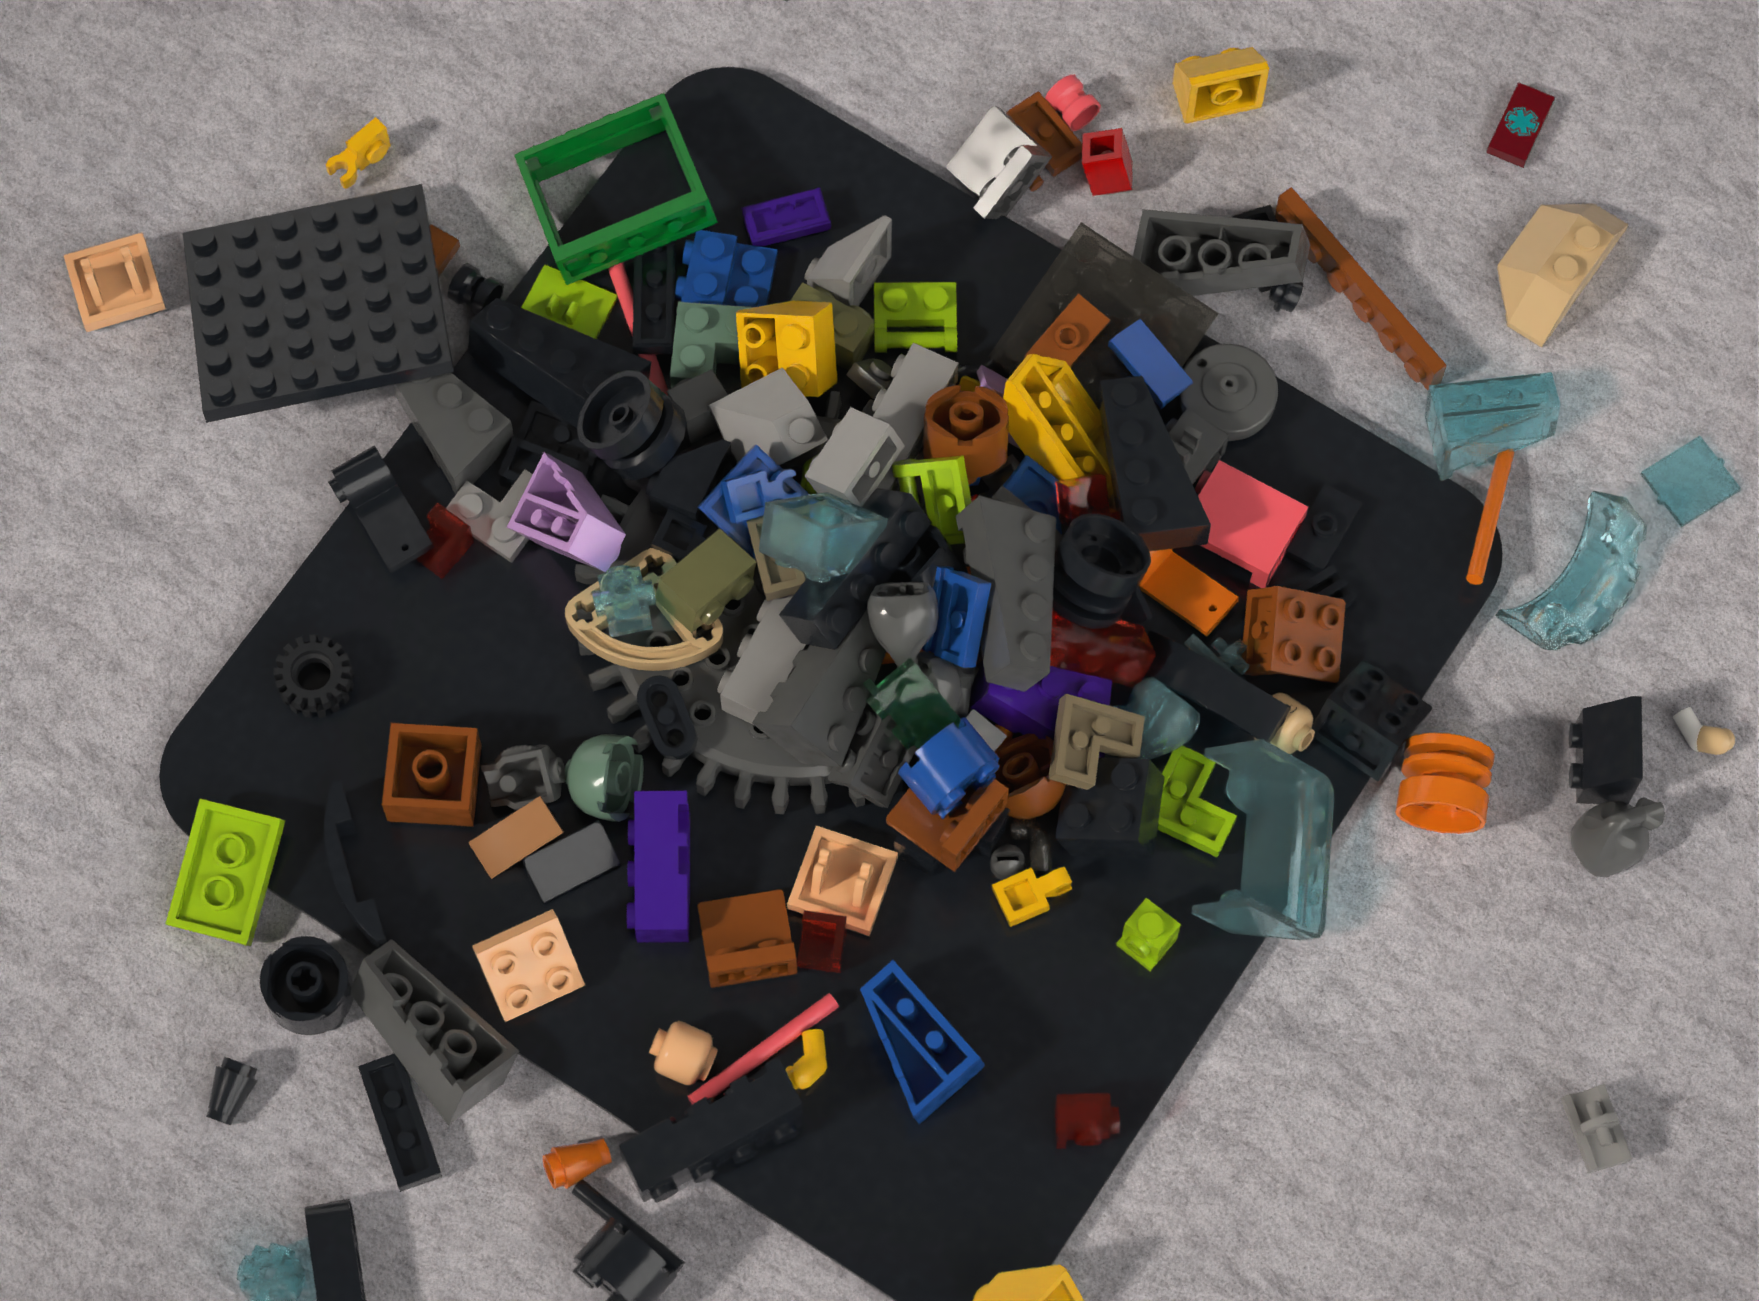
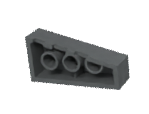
[956,496,1056,692]
[351,939,519,1126]

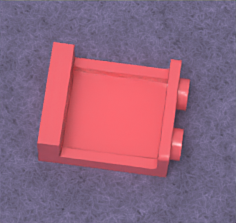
[1195,460,1308,588]

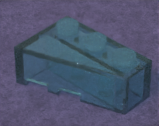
[1425,372,1561,481]

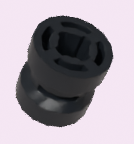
[447,263,504,315]

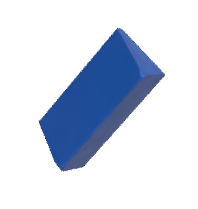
[1108,319,1193,409]

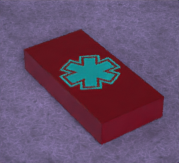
[1486,82,1555,168]

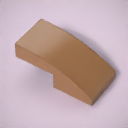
[468,796,564,879]

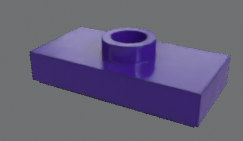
[741,188,831,247]

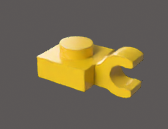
[326,117,391,189]
[992,866,1072,927]

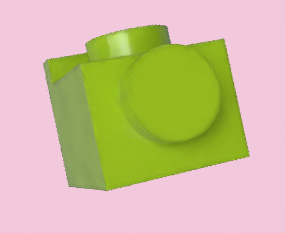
[1116,898,1181,972]

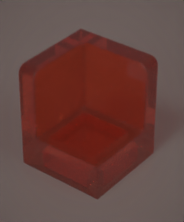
[1055,474,1120,526]
[415,503,474,579]
[797,911,847,973]

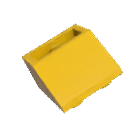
[736,301,837,397]

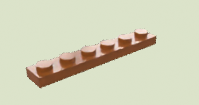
[1275,187,1447,391]

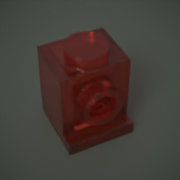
[1055,1093,1120,1149]

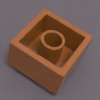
[382,723,482,827]

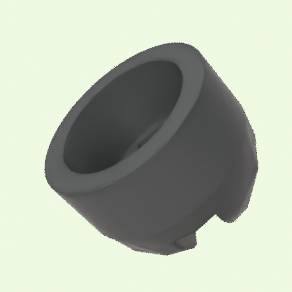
[990,844,1025,880]

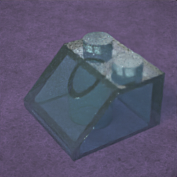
[759,492,888,582]

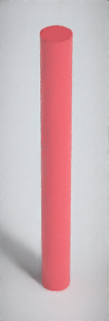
[608,262,668,396]
[688,993,839,1104]

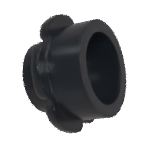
[1269,282,1303,312]

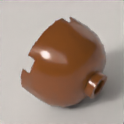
[986,734,1066,819]

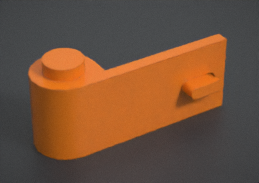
[1139,549,1239,636]

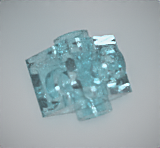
[592,565,656,638]
[237,1243,306,1301]

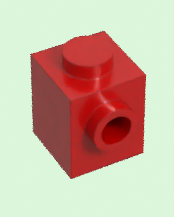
[1082,128,1132,196]

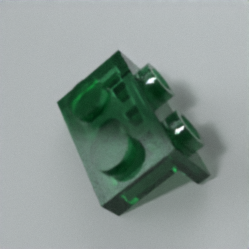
[863,658,961,750]

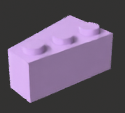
[507,452,626,573]

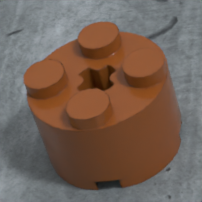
[923,385,1009,484]

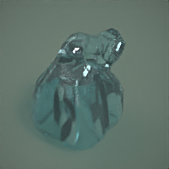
[1114,677,1200,760]

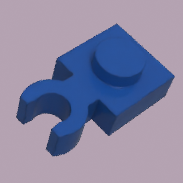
[721,469,801,523]

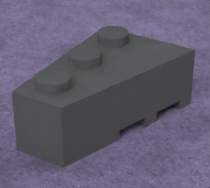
[393,373,514,494]

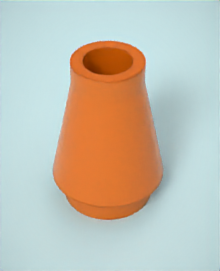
[542,1138,612,1189]

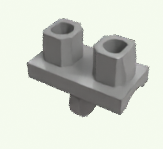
[1561,1084,1632,1174]

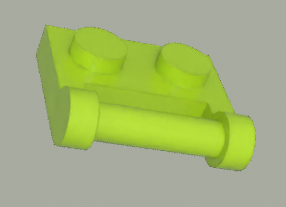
[874,282,957,353]
[891,455,972,545]

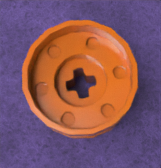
[1395,733,1495,834]

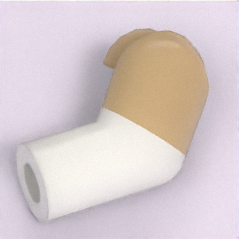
[1673,707,1735,755]

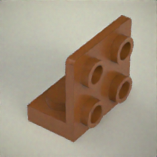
[1240,586,1346,683]
[886,779,1009,872]
[698,890,797,988]

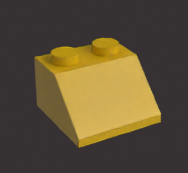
[1172,47,1269,124]

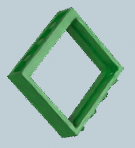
[514,93,718,285]

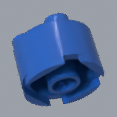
[898,717,1000,819]

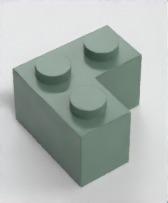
[670,302,754,389]

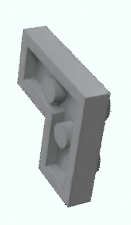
[442,470,533,563]

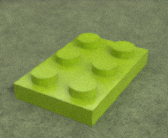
[165,799,285,946]

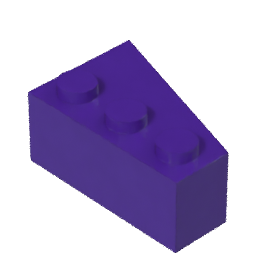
[970,661,1112,758]
[627,791,690,942]

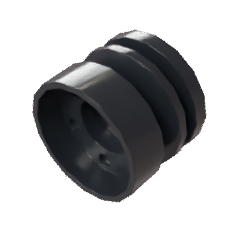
[1052,513,1151,629]

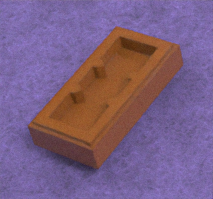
[1024,293,1110,368]

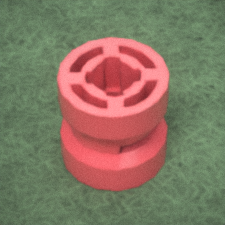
[1045,74,1101,131]

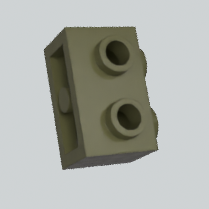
[791,282,874,371]
[655,528,757,633]

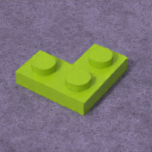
[1157,743,1237,858]

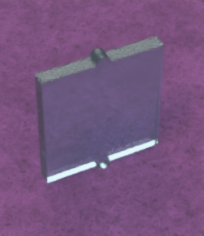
[1640,436,1741,528]

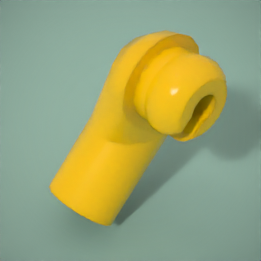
[785,1029,827,1090]

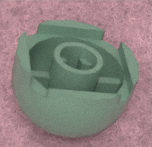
[565,734,643,822]

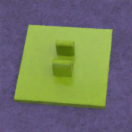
[521,264,618,339]

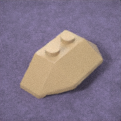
[1497,204,1629,347]

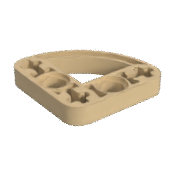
[565,548,723,671]

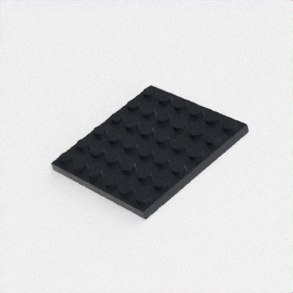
[183,184,454,423]

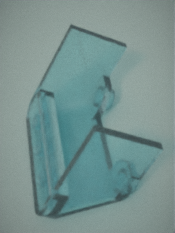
[1192,739,1334,941]

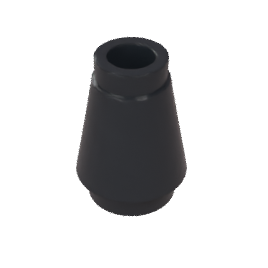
[206,1057,257,1126]

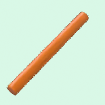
[1466,445,1515,585]

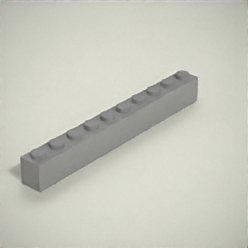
[717,343,958,725]

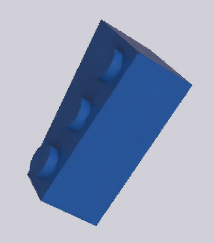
[860,960,985,1124]

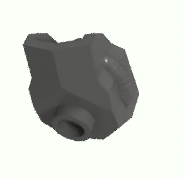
[480,744,566,810]

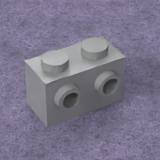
[805,407,905,514]

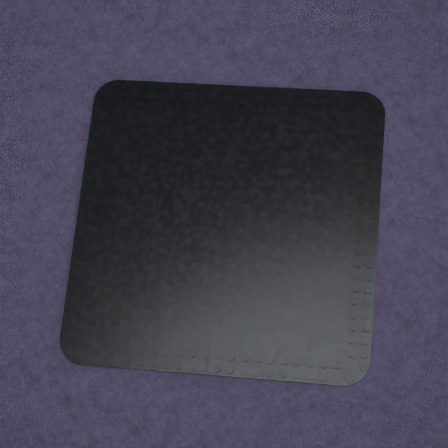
[159,67,1503,1301]

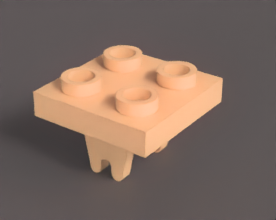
[63,232,166,332]
[787,826,898,936]
[472,909,585,1022]

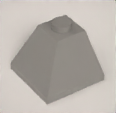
[804,215,892,307]
[708,368,828,465]

